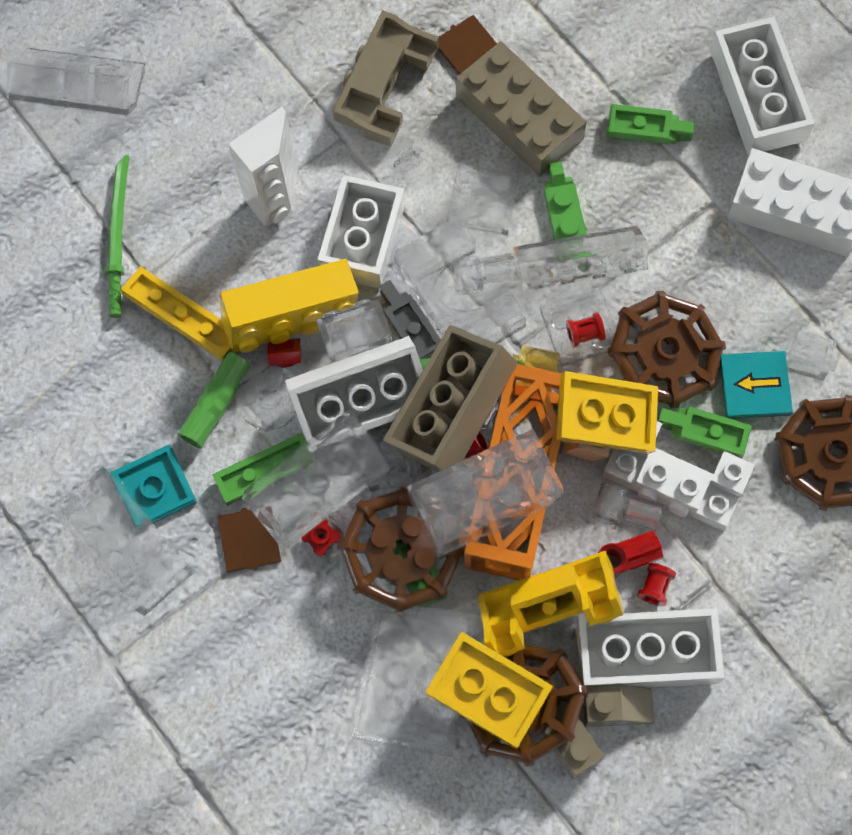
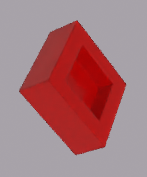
[267,338,302,368]

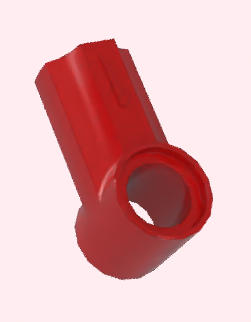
[598,530,664,579]

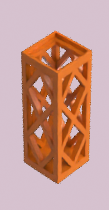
[463,364,561,581]

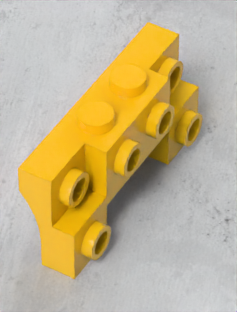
[478,551,623,656]

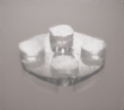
[236,365,297,432]

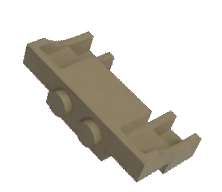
[333,10,439,147]

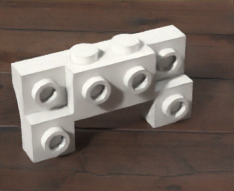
[603,421,755,531]

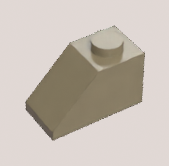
[583,685,654,727]

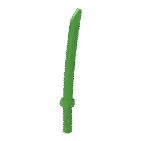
[104,155,130,318]

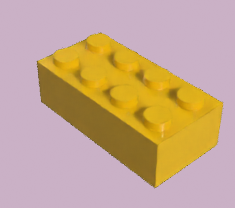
[220,258,359,353]

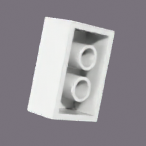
[317,175,405,289]

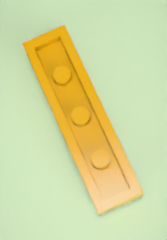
[121,266,232,361]

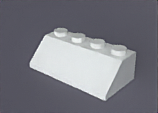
[229,107,298,228]

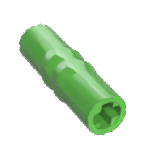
[178,352,251,448]

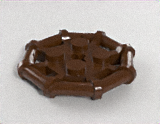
[607,290,726,408]
[774,394,852,511]
[337,487,464,614]
[462,645,588,767]

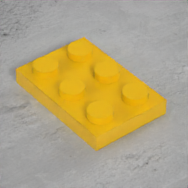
[556,371,658,454]
[425,632,553,749]

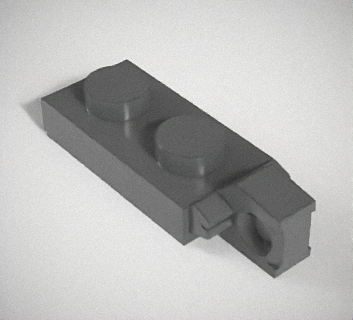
[379,280,441,359]

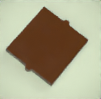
[438,15,497,75]
[218,505,282,573]

